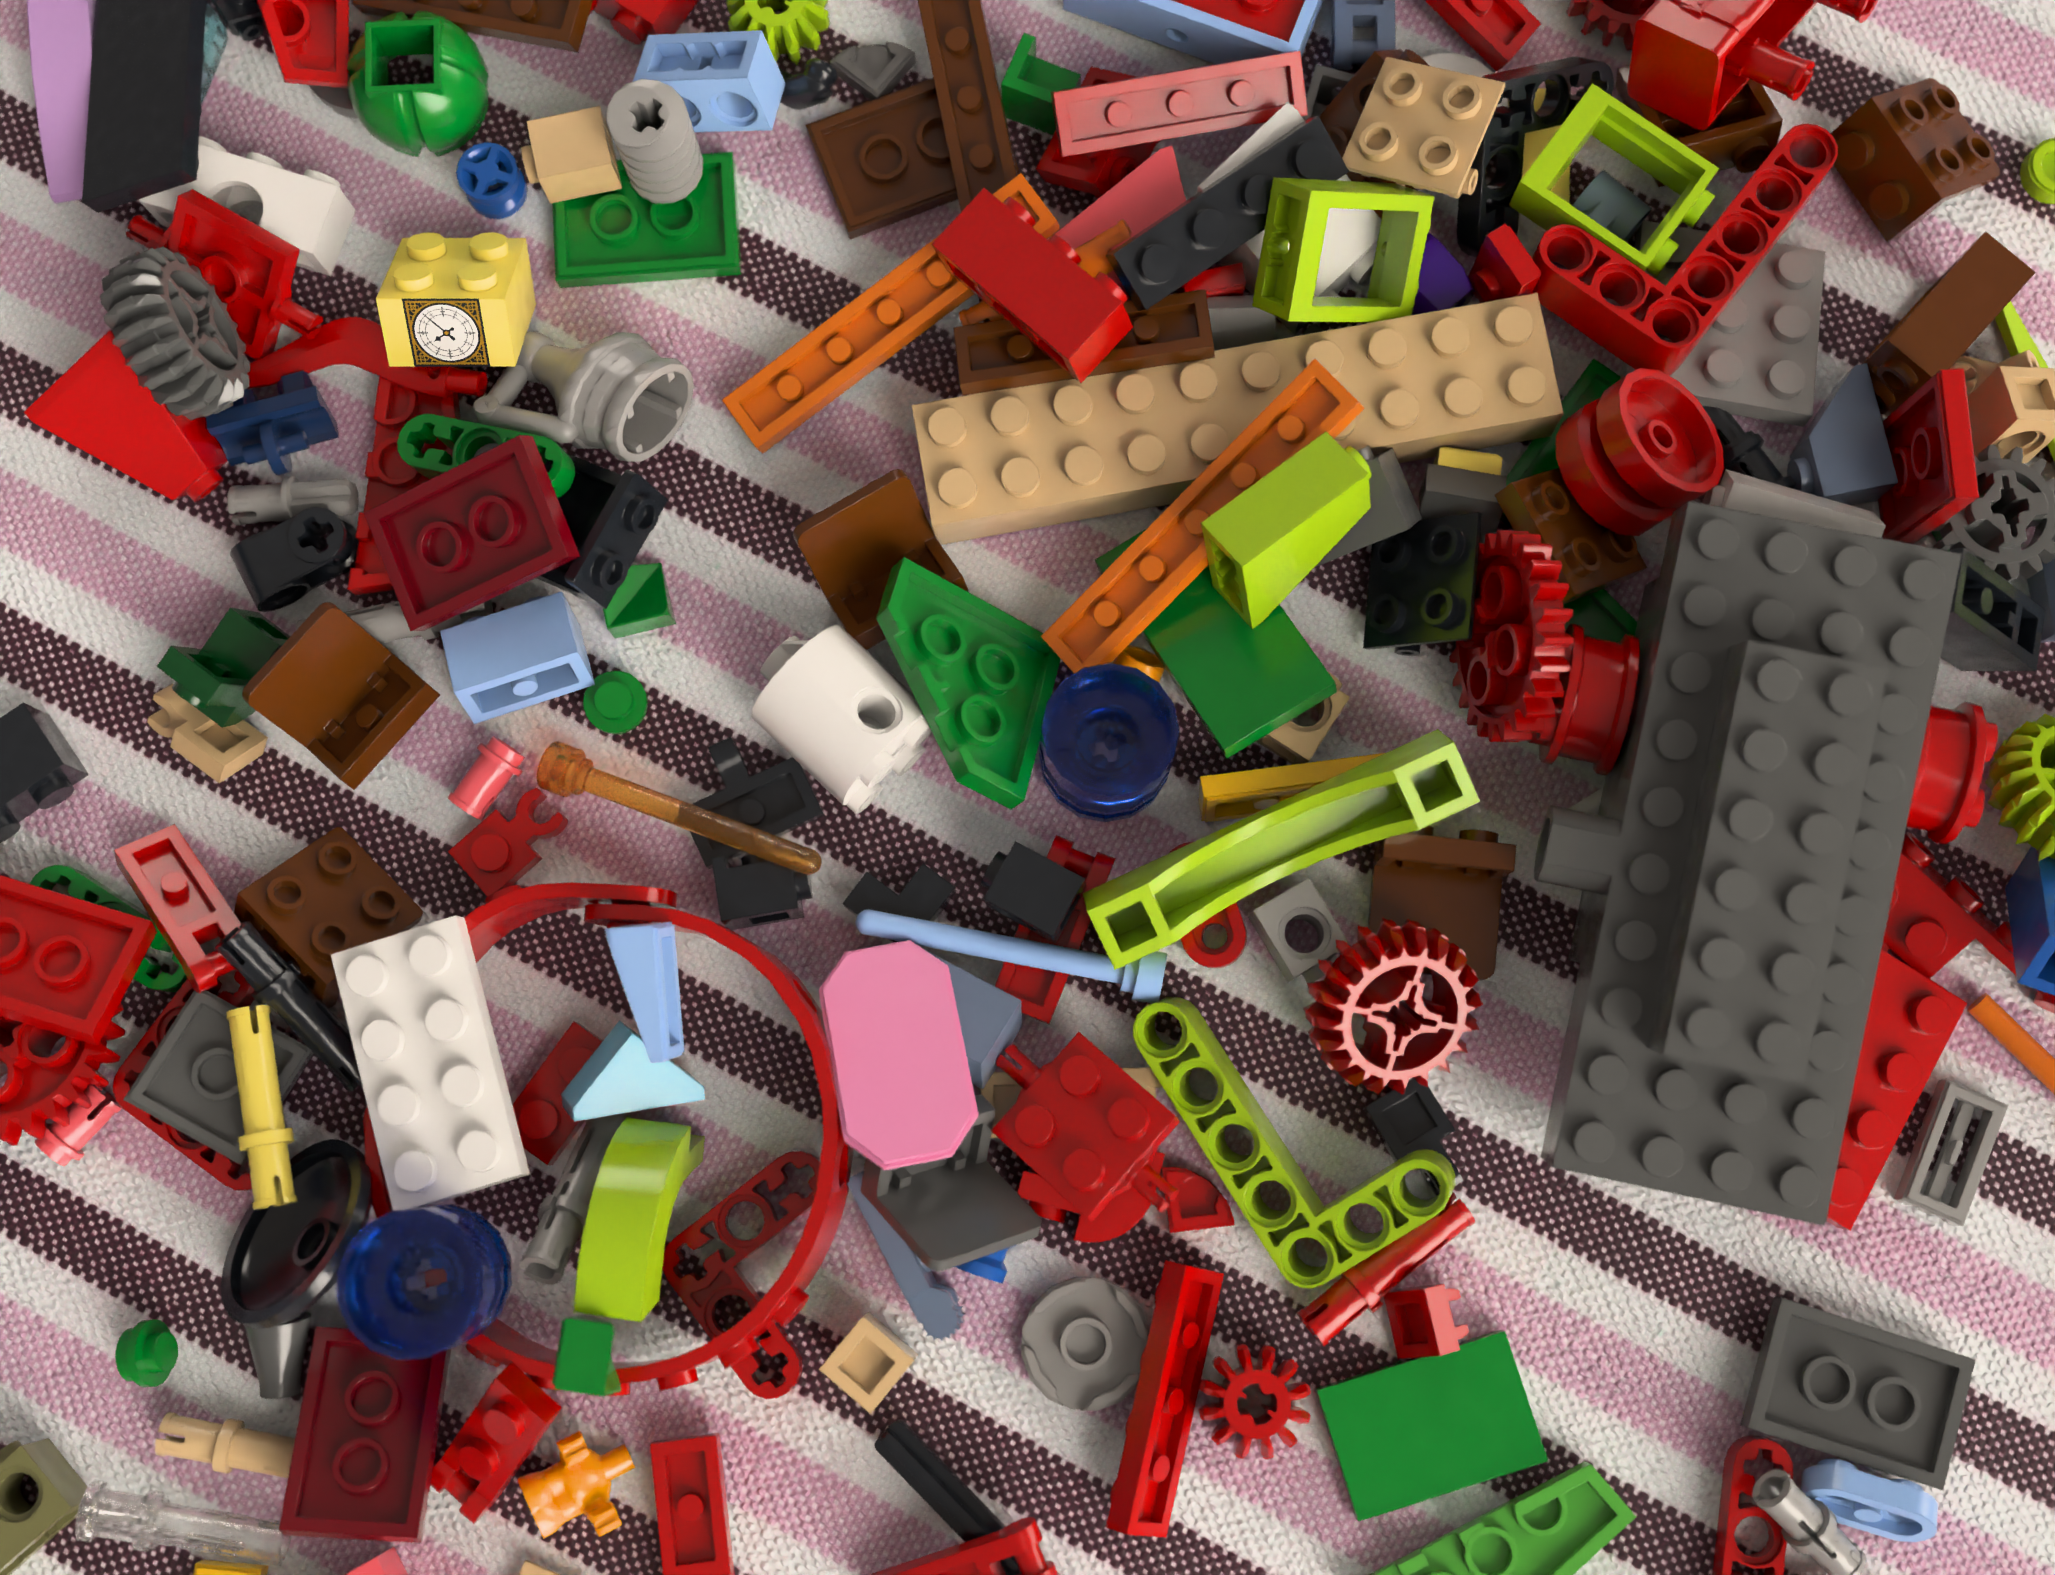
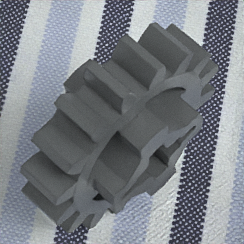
[1932,445,2055,583]

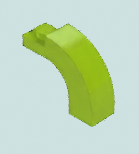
[573,1118,705,1322]

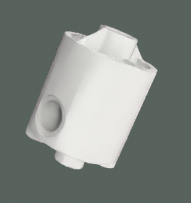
[751,625,932,814]

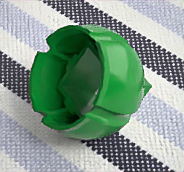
[347,11,489,157]

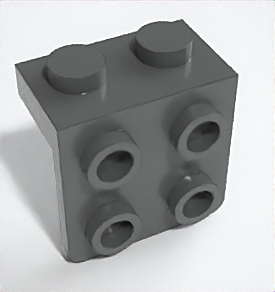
[861,1094,1041,1271]

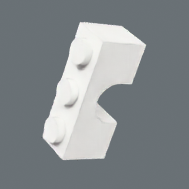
[139,136,356,276]

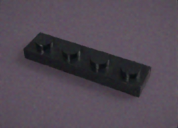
[1105,116,1349,311]

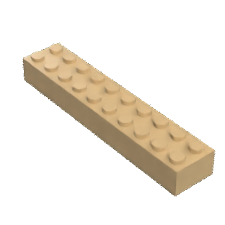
[912,293,1564,545]

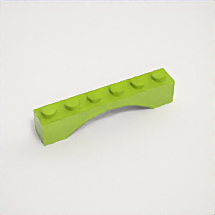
[1083,729,1480,970]

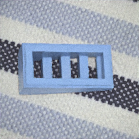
[605,922,684,1063]

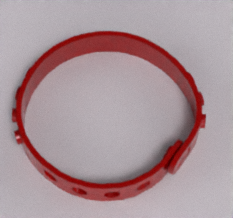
[363,882,854,1396]

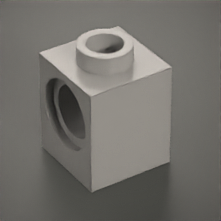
[1248,878,1350,983]

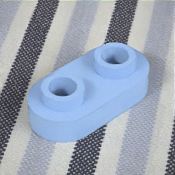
[1801,1459,1938,1542]

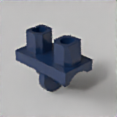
[206,371,339,476]

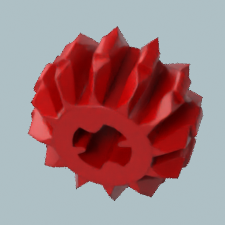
[1198,1344,1311,1460]

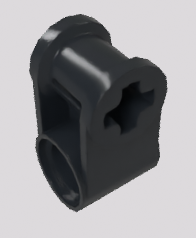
[230,507,359,612]

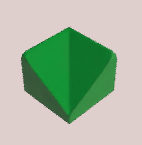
[603,563,676,639]
[552,1314,621,1397]

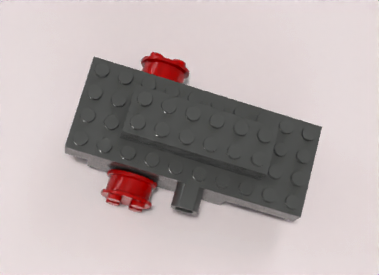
[1528,501,1998,1226]

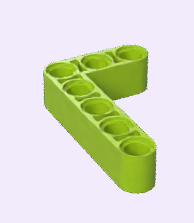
[1133,997,1455,1288]

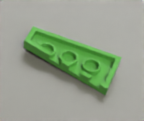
[1369,1461,1636,1575]

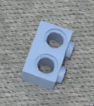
[633,30,785,132]

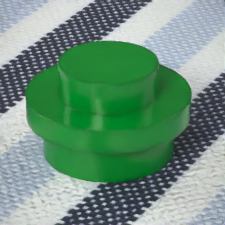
[583,671,648,734]
[115,1319,178,1387]

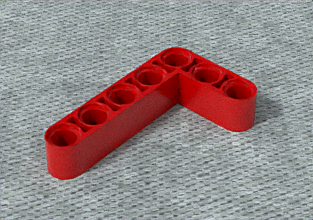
[1531,123,1838,376]

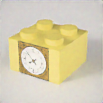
[376,232,536,367]

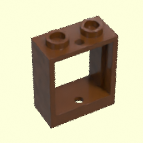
[1862,231,2036,417]

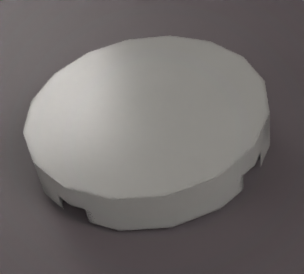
[1021,1277,1150,1411]

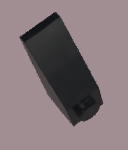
[1941,548,2045,671]

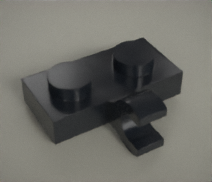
[680,737,824,869]

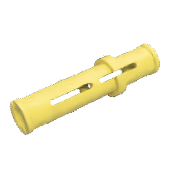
[226,1005,298,1210]

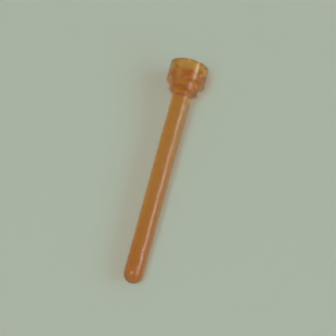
[536,741,822,875]

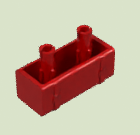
[1627,0,1878,131]

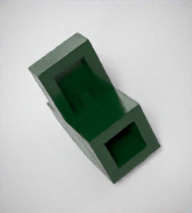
[156,608,290,728]

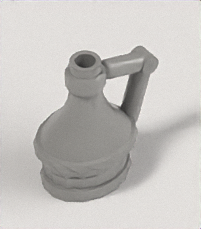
[473,332,694,462]

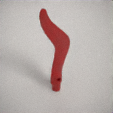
[246,317,488,398]

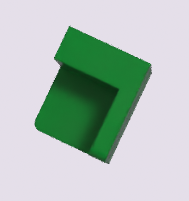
[1001,33,1081,136]

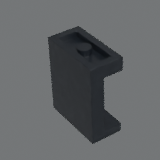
[536,453,668,609]

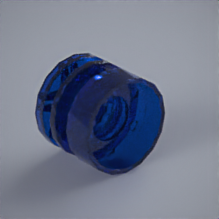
[1039,663,1179,822]
[337,1204,512,1360]

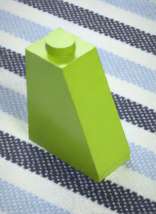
[1201,431,1372,629]

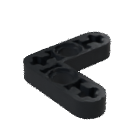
[1456,57,1614,257]

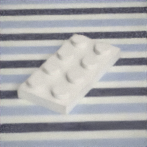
[331,915,530,1214]

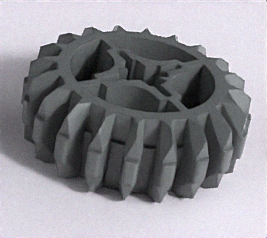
[100,246,250,420]

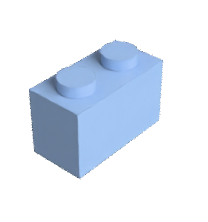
[440,591,595,724]

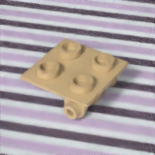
[1342,57,1505,198]

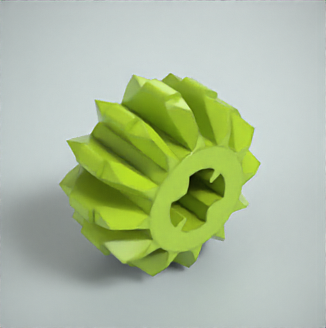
[726,0,830,65]

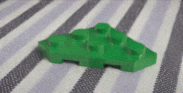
[876,557,1061,810]

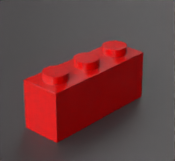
[932,188,1133,383]

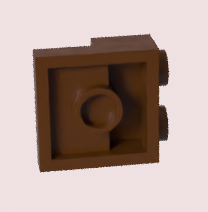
[1615,65,1783,188]

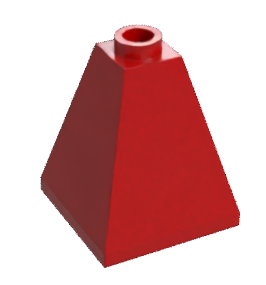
[24,330,228,503]

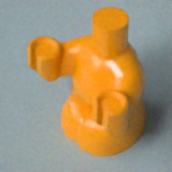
[517,1431,635,1538]

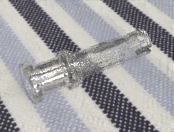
[75,1480,291,1566]

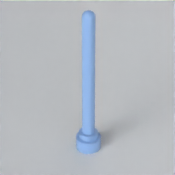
[855,909,1167,1004]

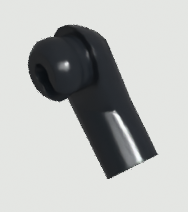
[779,58,837,110]

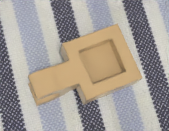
[147,684,268,783]

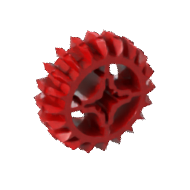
[1303,918,1483,1095]

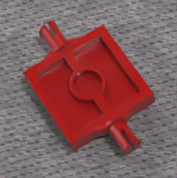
[126,189,323,360]
[991,1032,1180,1222]

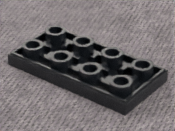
[82,0,207,213]

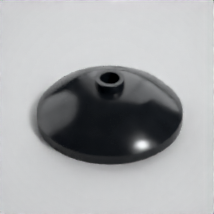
[221,1139,373,1329]

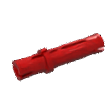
[1297,1192,1475,1347]

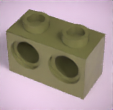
[0,1438,97,1575]

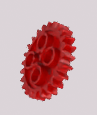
[1449,530,1574,742]
[0,1003,125,1145]

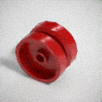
[1556,368,1724,536]

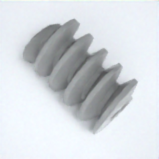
[606,79,703,204]

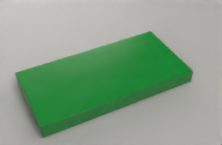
[1095,529,1337,759]

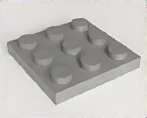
[1621,221,1825,427]

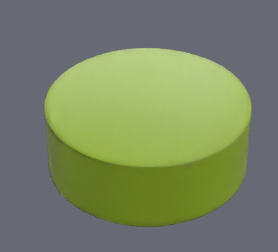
[2020,138,2055,204]

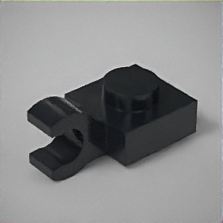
[1363,1078,1464,1196]

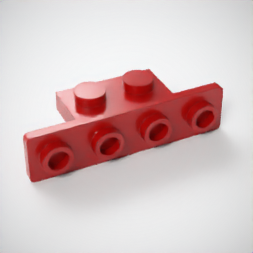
[1883,832,2016,979]

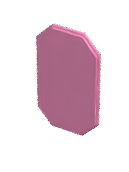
[818,940,979,1170]

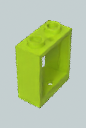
[1509,83,1719,277]
[1252,177,1435,322]

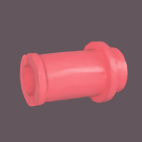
[448,736,525,821]
[35,1084,122,1166]

